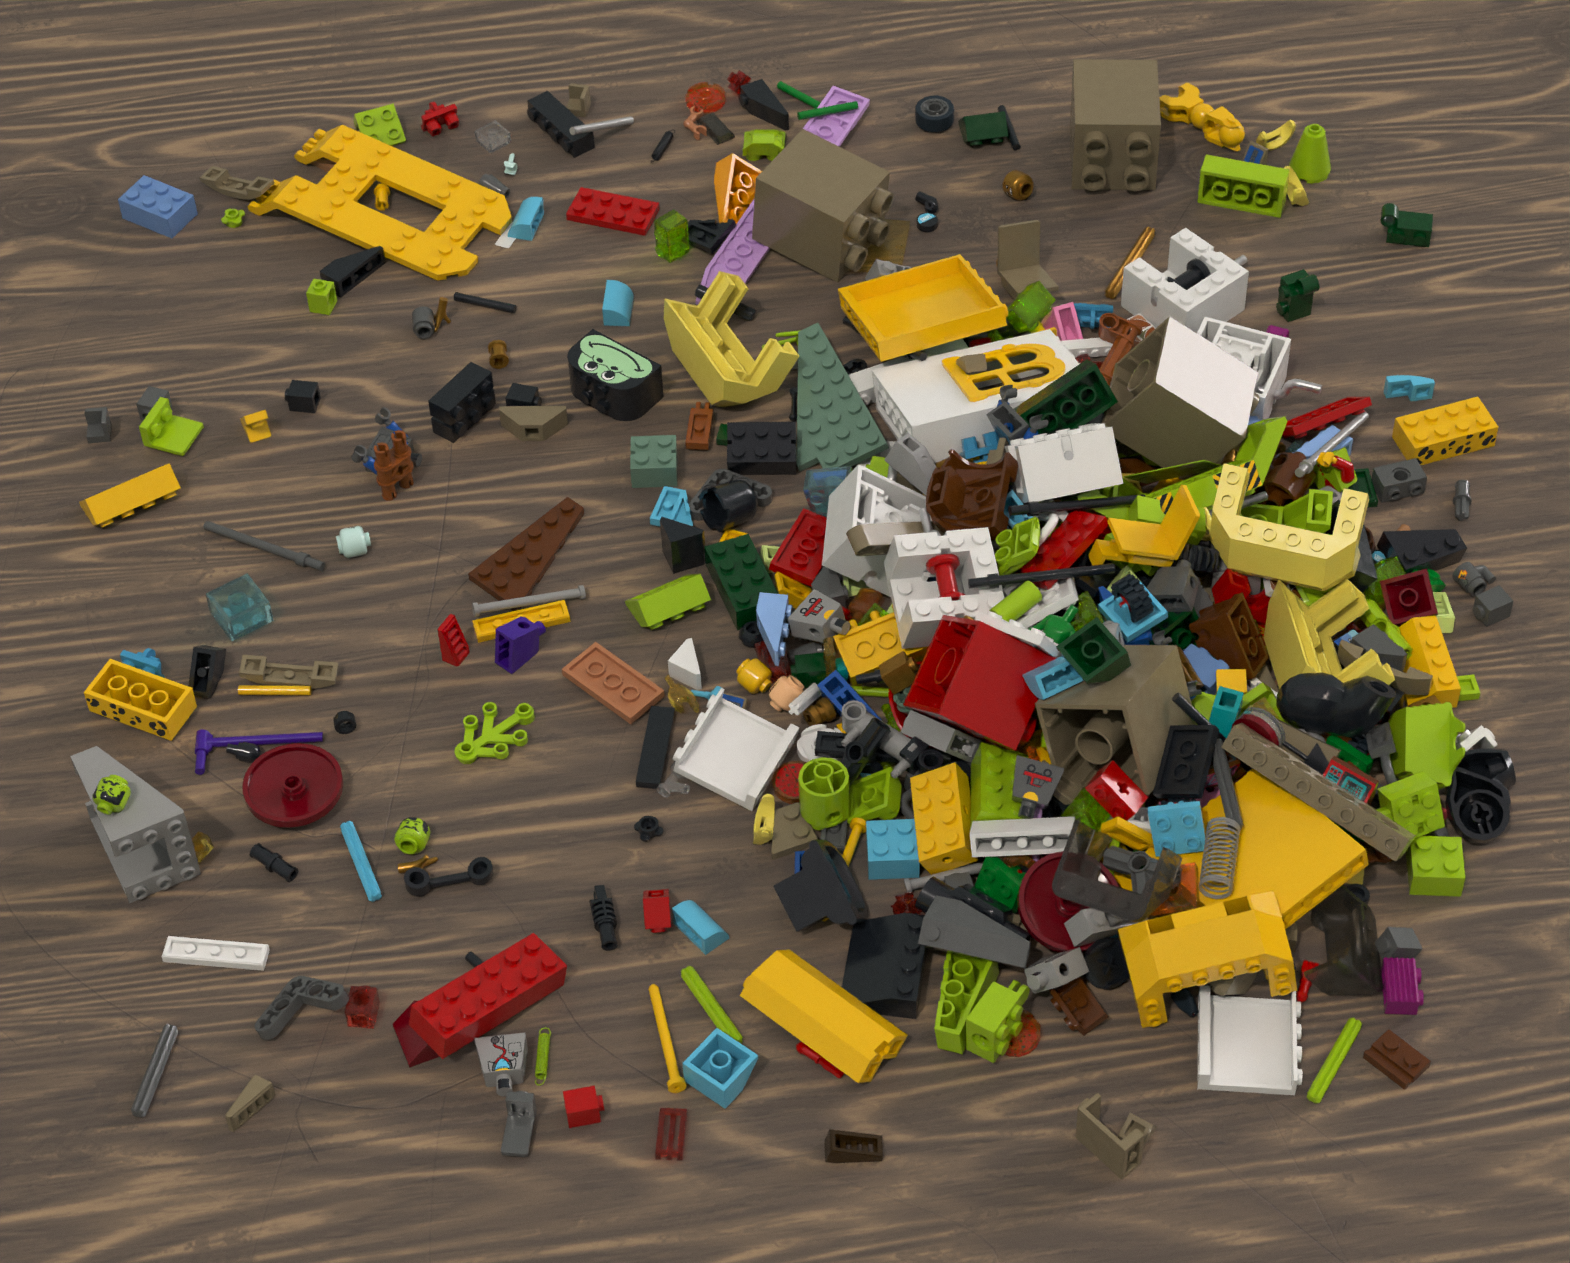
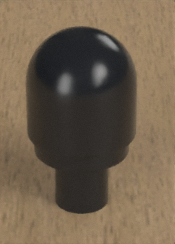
[226,742,261,763]

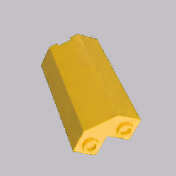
[740,950,908,1083]

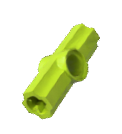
[1360,600,1413,661]

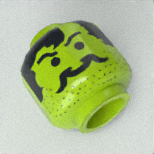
[92,774,131,815]
[394,817,431,854]

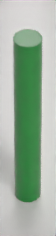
[777,81,821,109]
[797,101,858,120]

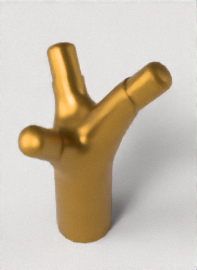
[434,297,451,332]
[398,855,438,876]

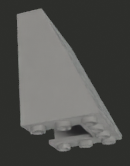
[70,746,201,903]

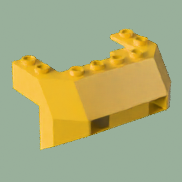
[1117,891,1297,1028]

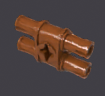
[374,430,414,501]

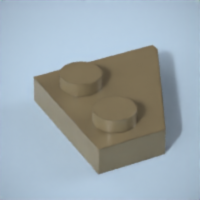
[771,802,818,860]

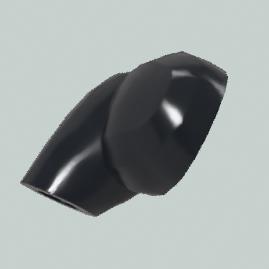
[1276,672,1396,738]
[1445,749,1516,844]

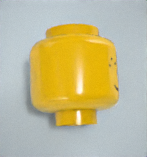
[736,658,772,694]

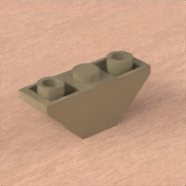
[499,406,568,441]

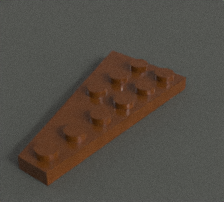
[468,497,584,611]

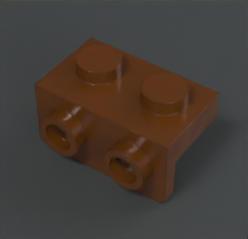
[1049,977,1109,1036]

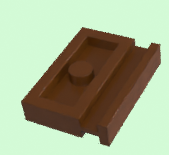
[1363,1029,1431,1090]

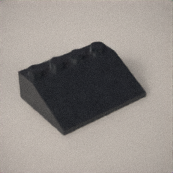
[842,913,928,1019]

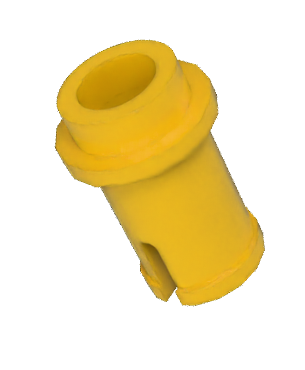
[374,184,390,211]

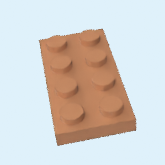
[562,642,665,724]

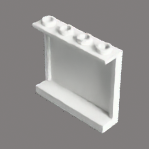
[673,688,799,811]
[1197,985,1302,1095]

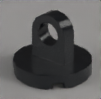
[1083,937,1129,990]

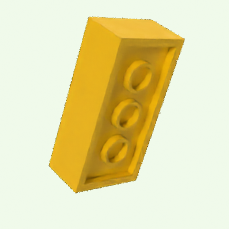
[833,604,929,686]

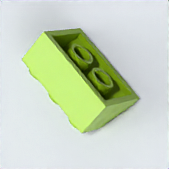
[625,574,711,630]

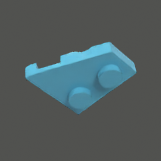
[650,486,693,526]

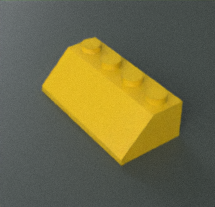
[79,463,181,528]
[1399,615,1461,708]

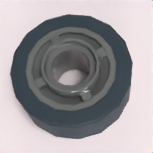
[915,95,954,132]

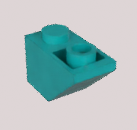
[1209,686,1244,738]

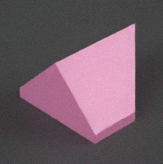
[1041,302,1083,341]

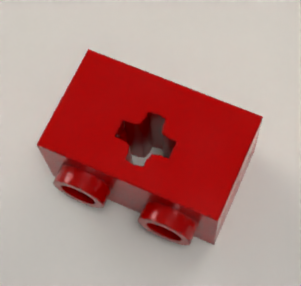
[1085,760,1148,821]

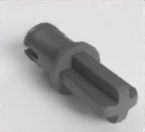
[1453,480,1472,521]

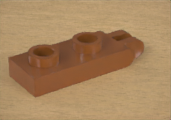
[685,402,714,450]

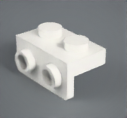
[1455,725,1498,751]

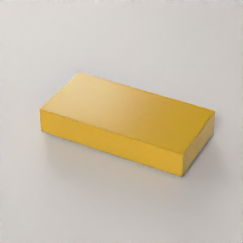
[1100,817,1154,851]

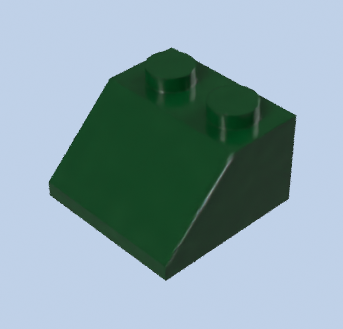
[958,111,1008,146]
[1056,617,1131,684]

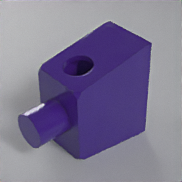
[495,617,546,674]

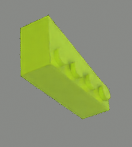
[934,952,999,1054]

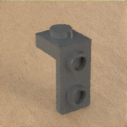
[501,1091,537,1157]

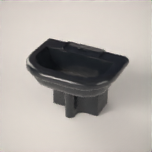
[773,840,868,932]

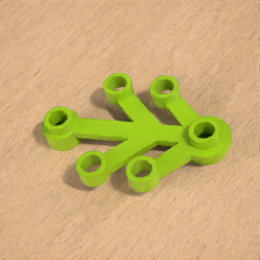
[454,702,535,764]

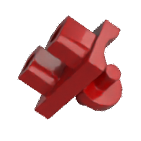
[421,101,459,137]

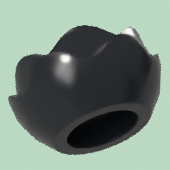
[739,621,765,648]

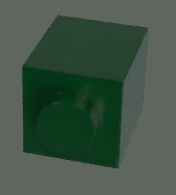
[790,652,826,688]

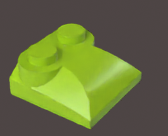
[847,767,902,824]

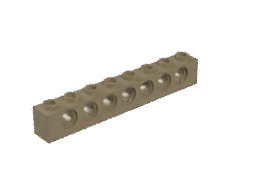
[1221,723,1416,862]

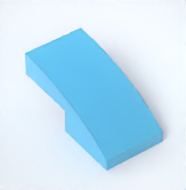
[1384,375,1435,402]

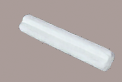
[788,683,821,716]

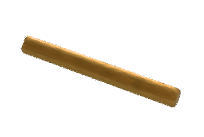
[1105,226,1155,299]

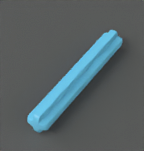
[340,821,382,902]

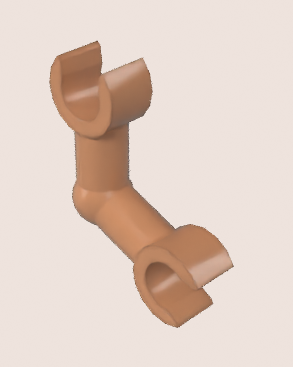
[683,106,707,140]

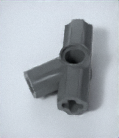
[1103,845,1182,908]

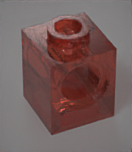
[345,985,380,1029]

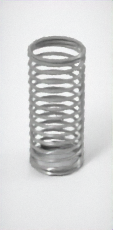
[1198,817,1241,899]

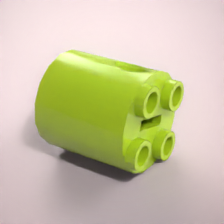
[798,757,850,830]

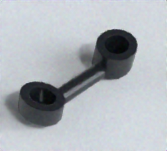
[404,857,493,897]

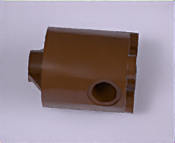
[1254,452,1316,507]

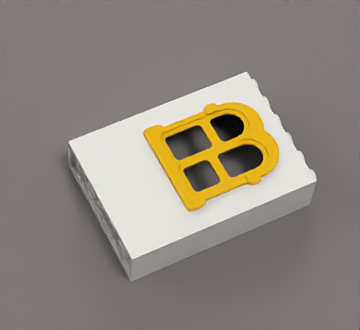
[872,329,1080,463]

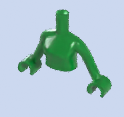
[1028,604,1079,644]

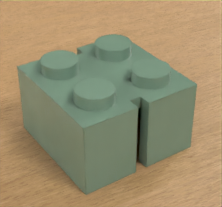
[630,435,678,488]

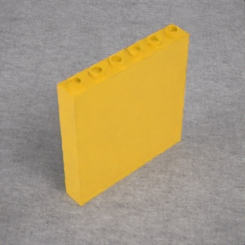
[838,254,1008,362]
[1145,769,1369,929]

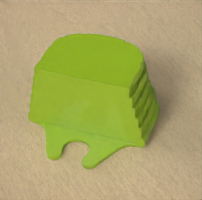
[1388,702,1465,790]

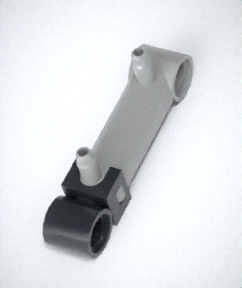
[841,700,943,778]

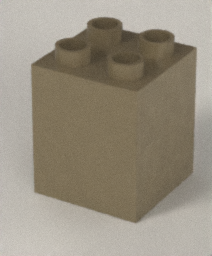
[1070,59,1161,191]
[752,129,894,283]
[1102,316,1259,480]
[1035,645,1197,795]

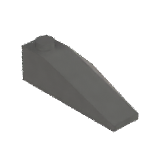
[918,896,1031,968]

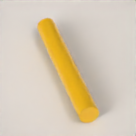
[238,685,311,695]

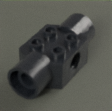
[915,876,1032,941]

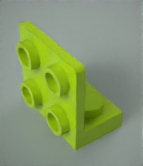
[353,103,406,146]
[139,397,204,456]

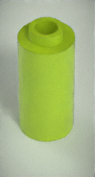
[989,580,1042,622]

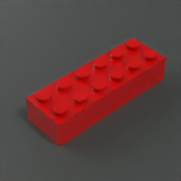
[409,933,567,1059]

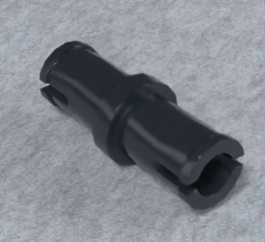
[249,843,298,882]

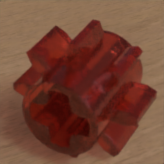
[727,70,751,95]
[891,892,922,915]

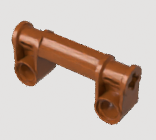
[1098,313,1142,387]

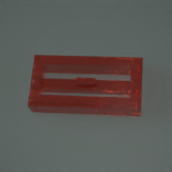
[655,1108,687,1161]

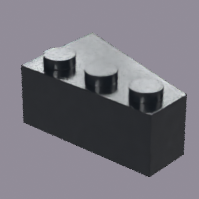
[1377,529,1467,577]

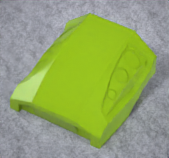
[742,129,786,161]
[994,517,1040,575]

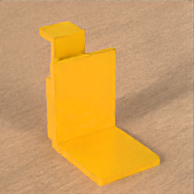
[1089,485,1200,567]

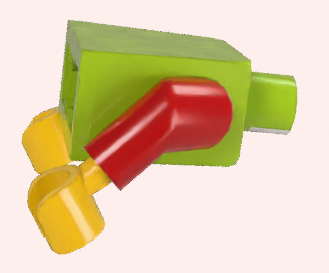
[1313,447,1357,492]

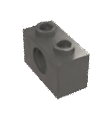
[1371,458,1427,503]

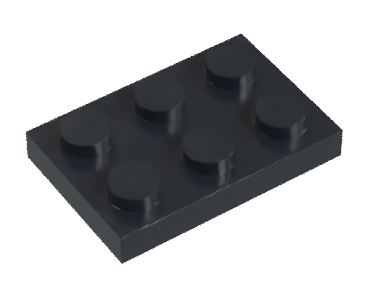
[1153,725,1219,799]

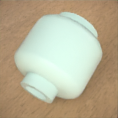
[336,526,371,558]

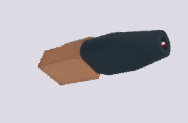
[1168,988,1199,1017]

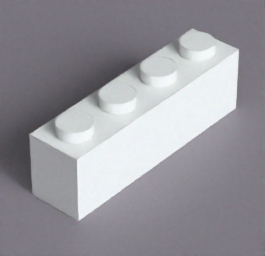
[970,817,1077,857]

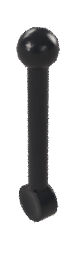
[789,387,798,422]

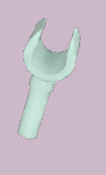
[504,153,517,175]

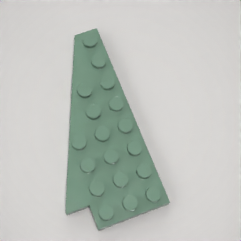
[797,322,889,473]

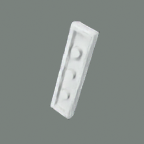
[162,936,270,971]

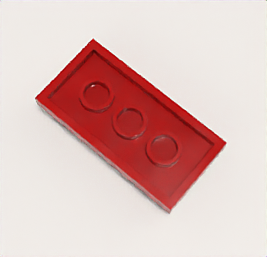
[566,187,660,236]
[1282,396,1372,438]
[769,508,827,587]
[1015,510,1108,590]

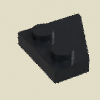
[678,219,736,254]

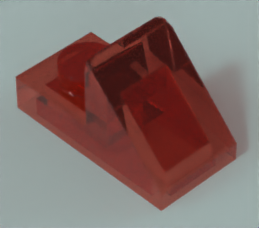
[754,641,791,683]

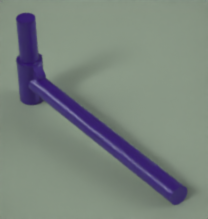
[195,729,323,775]

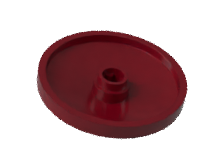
[242,743,343,828]
[1017,851,1122,953]

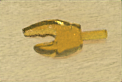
[664,675,699,713]

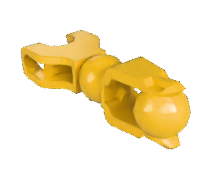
[1159,83,1245,151]

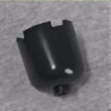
[699,480,758,532]

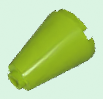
[1289,124,1331,184]

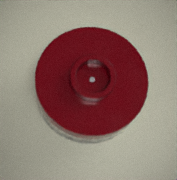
[1231,707,1285,748]

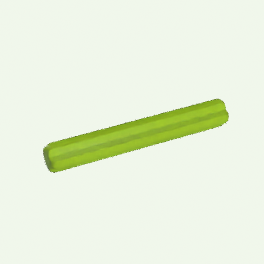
[681,966,743,1044]
[1307,1017,1362,1104]

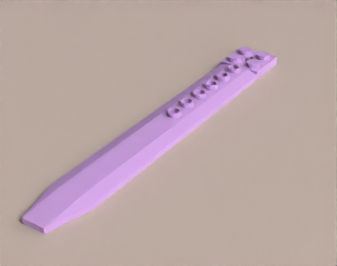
[696,86,870,305]

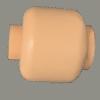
[768,675,804,712]

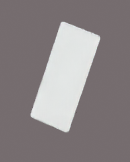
[495,222,516,248]

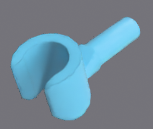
[690,686,722,700]

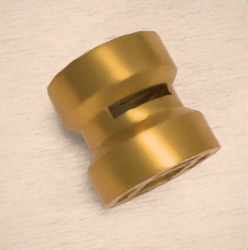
[803,697,836,727]

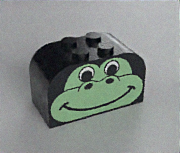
[567,329,664,421]

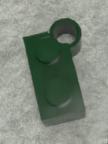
[1380,203,1433,247]
[1276,269,1320,322]

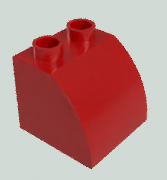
[903,615,1056,751]

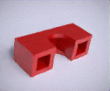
[1212,568,1271,625]

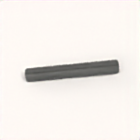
[1212,739,1243,832]
[131,1024,178,1118]

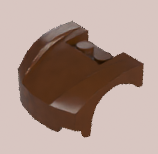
[926,449,1018,540]

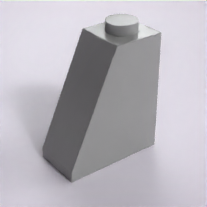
[901,710,982,763]

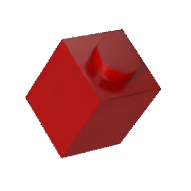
[563,1085,604,1128]

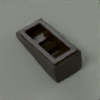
[825,1129,883,1163]

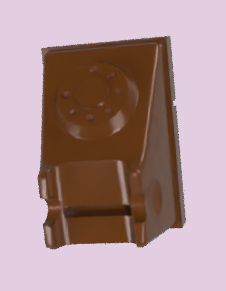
[1189,593,1269,680]

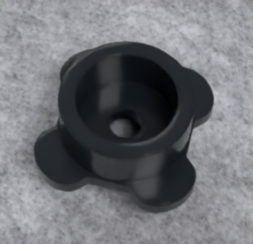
[634,816,663,841]

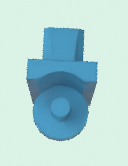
[1074,303,1113,329]
[959,431,999,463]
[120,648,165,678]

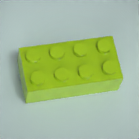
[1197,155,1290,218]
[970,742,1028,830]

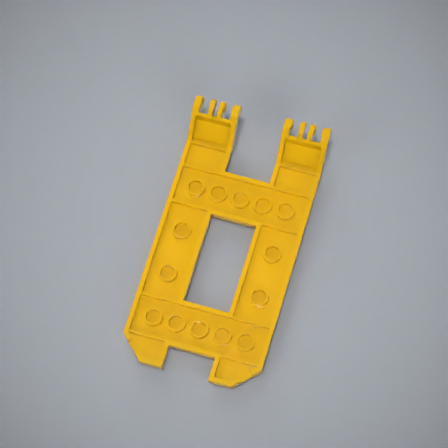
[247,125,512,281]

